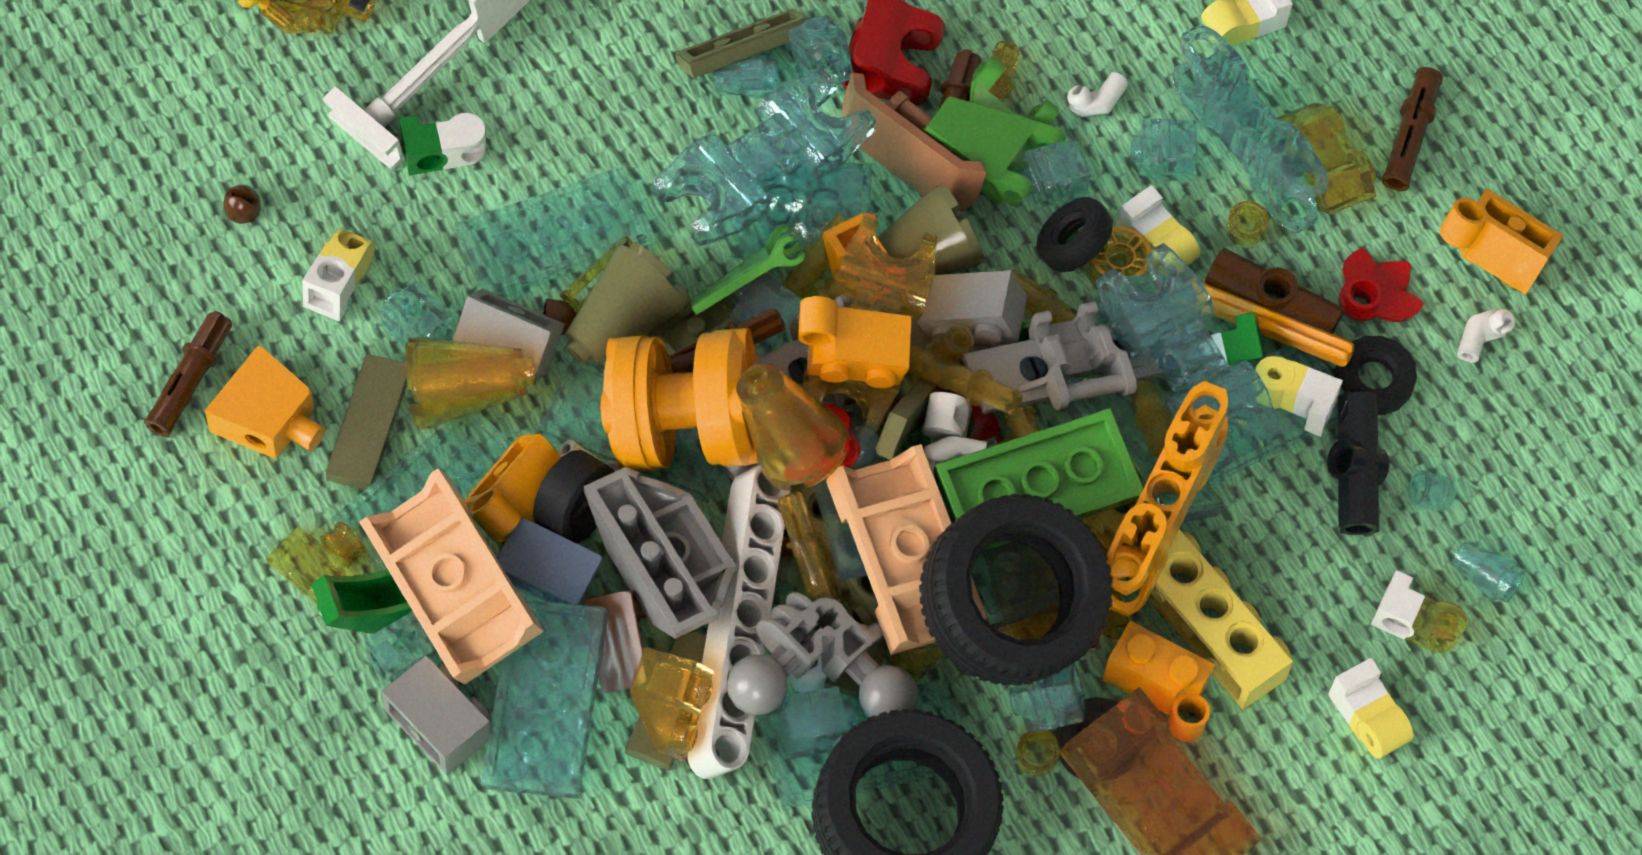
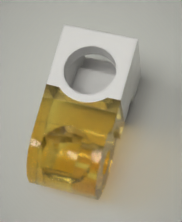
[1370,570,1467,653]

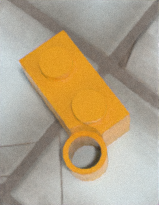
[1439,188,1564,295]
[798,296,911,388]
[464,434,562,542]
[1102,621,1215,742]

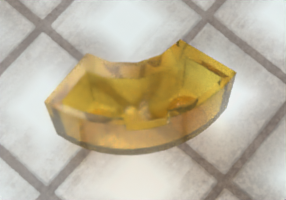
[1269,102,1377,215]

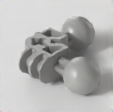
[727,592,919,717]

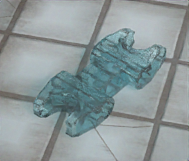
[1173,24,1328,233]
[653,68,876,246]
[1096,243,1282,475]

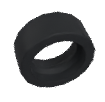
[533,450,615,543]

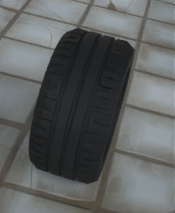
[919,494,1113,685]
[811,709,1004,855]

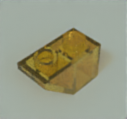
[630,647,714,763]

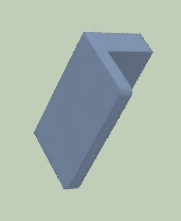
[497,518,602,618]

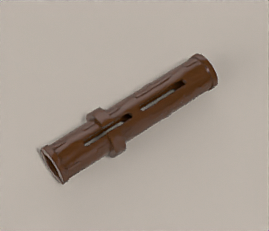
[1382,67,1443,191]

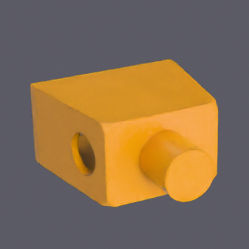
[205,345,325,458]

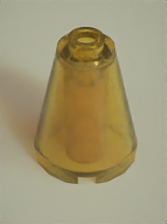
[405,337,536,430]
[736,363,849,491]

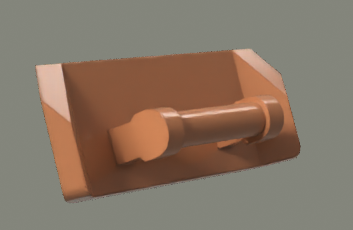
[841,73,986,212]

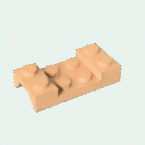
[826,444,987,655]
[359,468,544,685]

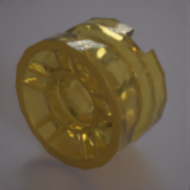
[1086,226,1152,298]

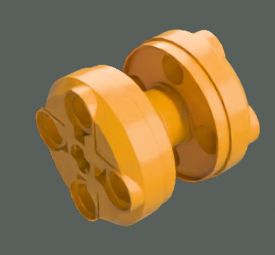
[600,328,767,472]

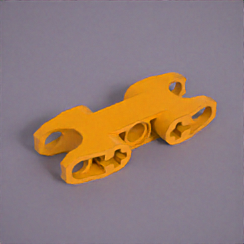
[1106,381,1228,617]

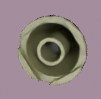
[877,183,985,286]
[565,239,691,366]

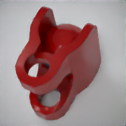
[841,0,945,106]

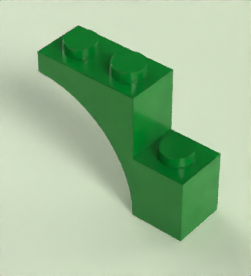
[311,569,416,637]

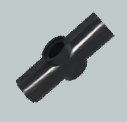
[1327,391,1390,535]

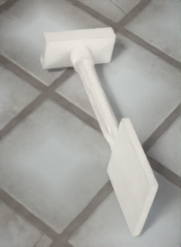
[323,0,530,170]

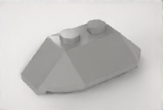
[584,467,736,639]

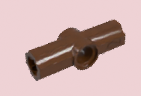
[1205,248,1344,334]

